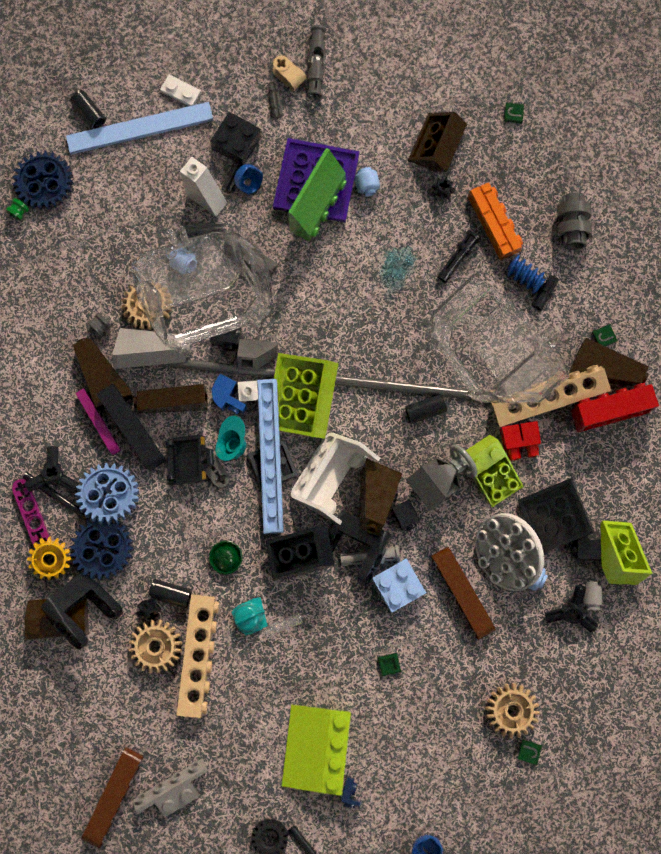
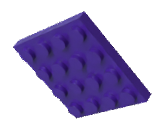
[273,138,360,223]

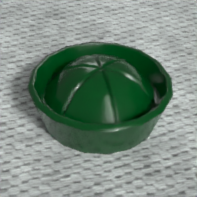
[209,540,243,575]

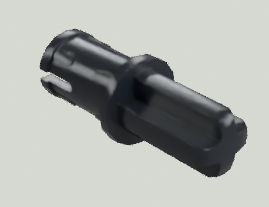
[531,275,559,311]

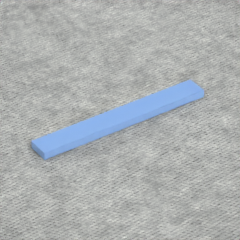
[66,102,213,154]
[257,379,284,534]

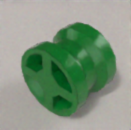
[5,198,29,221]

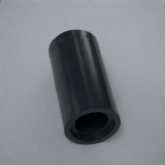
[70,90,107,129]
[405,394,447,424]
[148,578,192,608]

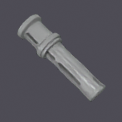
[340,544,400,567]

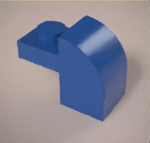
[212,374,247,415]

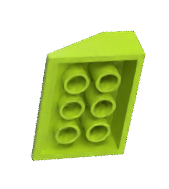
[274,353,339,439]
[282,705,351,795]

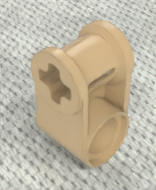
[273,56,307,92]

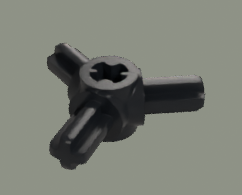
[24,446,79,492]
[545,584,598,632]

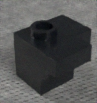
[210,321,243,351]

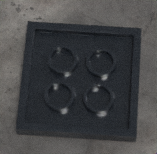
[518,478,595,553]

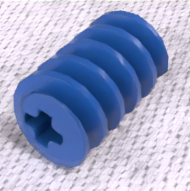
[506,254,548,294]

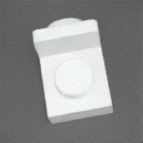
[238,380,258,401]

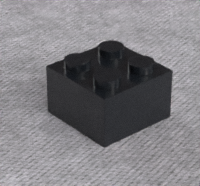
[210,111,262,166]

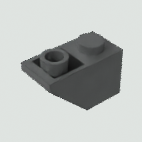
[237,339,278,370]

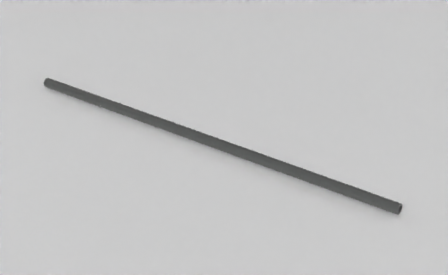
[157,359,503,402]

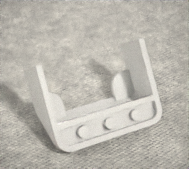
[291,433,380,524]

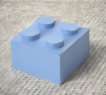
[372,558,426,613]

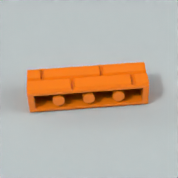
[468,183,523,261]

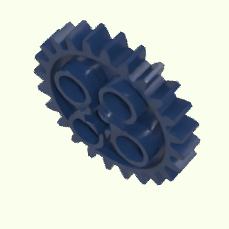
[12,151,74,210]
[69,519,134,581]

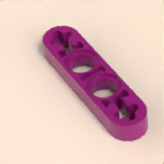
[76,388,121,456]
[12,479,50,544]

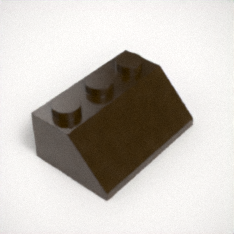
[408,111,467,172]
[24,597,89,640]

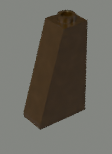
[73,338,134,411]
[567,338,649,386]
[134,384,208,413]
[360,458,402,536]

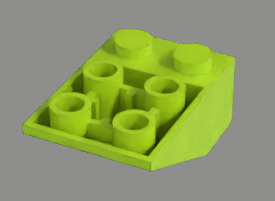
[465,435,524,507]

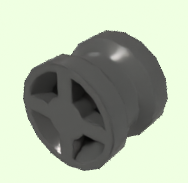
[87,312,111,336]

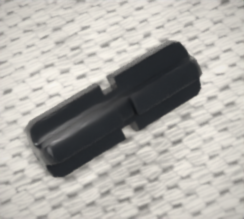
[221,163,241,194]

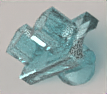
[383,245,417,281]

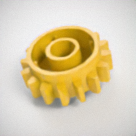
[27,536,71,580]

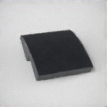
[246,440,298,490]

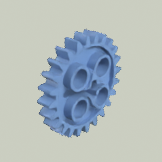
[75,463,140,525]

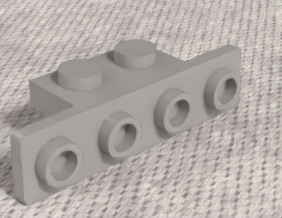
[133,759,208,818]

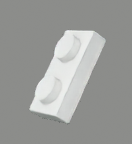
[160,75,201,106]

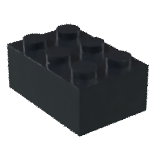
[266,527,335,580]

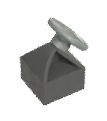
[406,444,477,511]

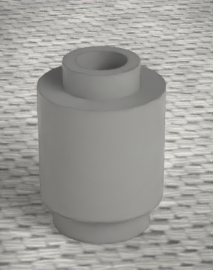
[583,582,602,610]

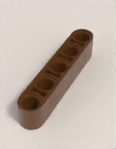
[431,546,496,640]
[81,747,144,849]

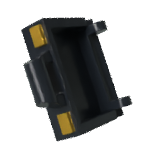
[165,435,214,485]

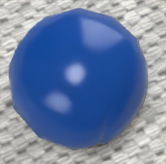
[234,164,263,194]
[412,834,443,854]

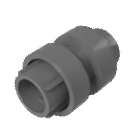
[557,193,592,250]

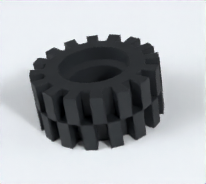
[251,818,288,854]

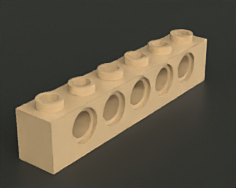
[491,365,611,427]
[177,594,219,718]

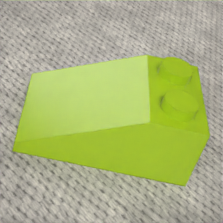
[600,520,652,585]

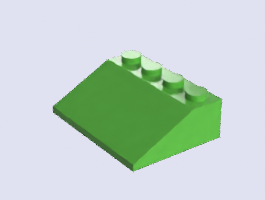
[288,148,347,242]

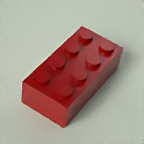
[571,383,659,433]

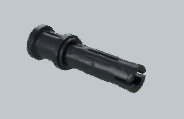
[437,230,481,283]

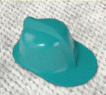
[215,416,247,461]
[231,597,268,636]

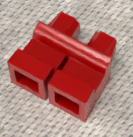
[499,421,541,461]

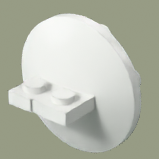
[476,513,544,591]

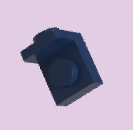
[340,776,362,809]

